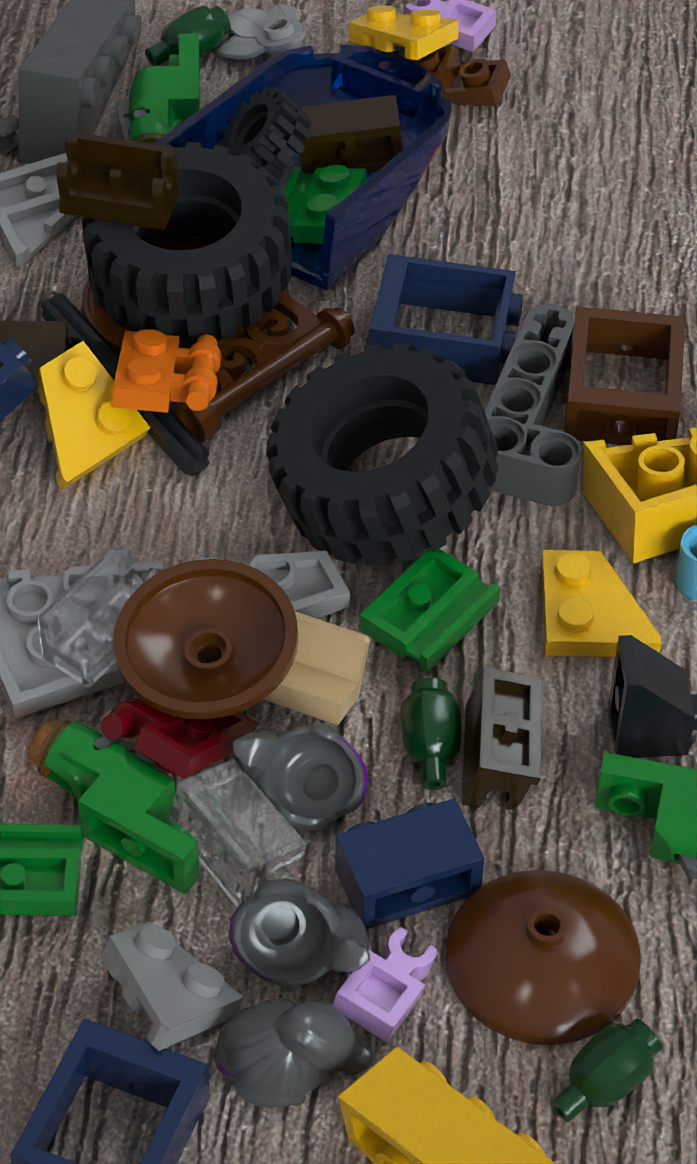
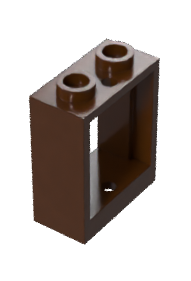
[564,306,685,445]

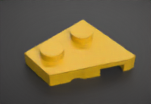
[349,6,459,60]
[35,341,150,490]

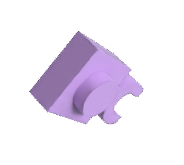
[405,0,497,52]
[332,927,437,1043]

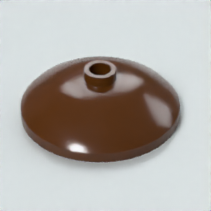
[113,559,298,719]
[445,870,641,1045]

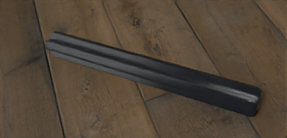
[41,293,210,476]

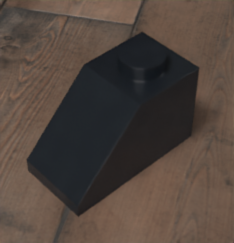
[607,635,697,758]

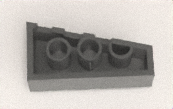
[19,0,142,164]

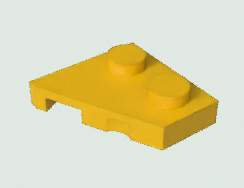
[541,550,662,657]

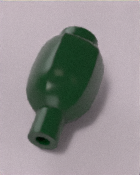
[145,6,231,66]
[400,678,462,790]
[551,1018,662,1122]

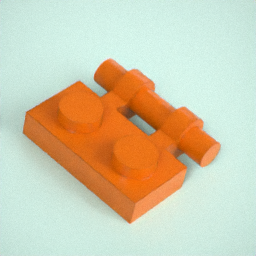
[112,329,222,413]

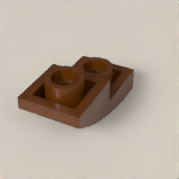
[398,46,511,106]

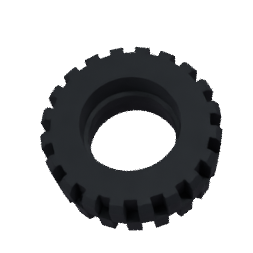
[82,142,292,345]
[266,343,498,566]

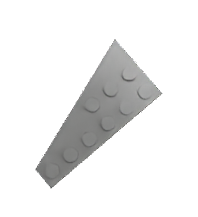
[0,551,350,719]

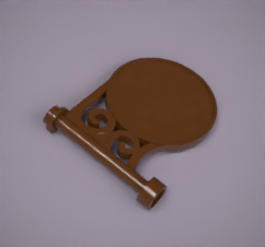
[83,237,355,443]

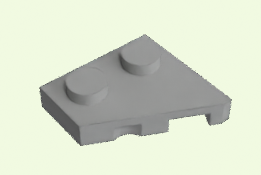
[0,153,77,267]
[100,922,244,1051]

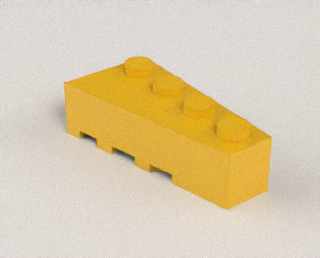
[582,428,697,564]
[338,1046,555,1164]

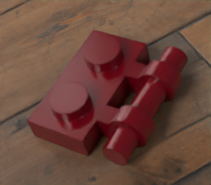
[101,698,258,779]

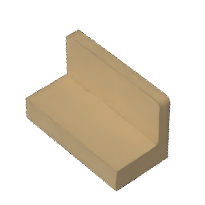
[263,611,370,725]

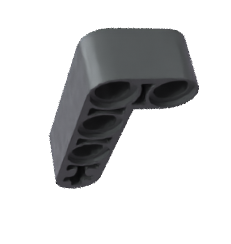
[484,303,582,506]

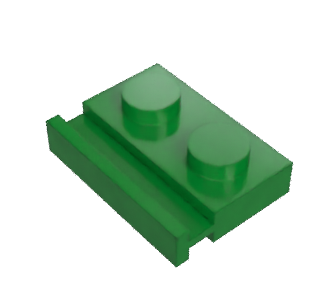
[284,165,369,245]
[359,548,500,673]
[0,823,84,916]

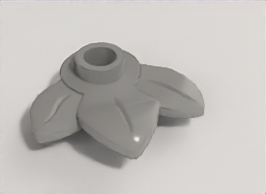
[215,4,305,60]

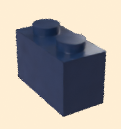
[335,798,484,930]

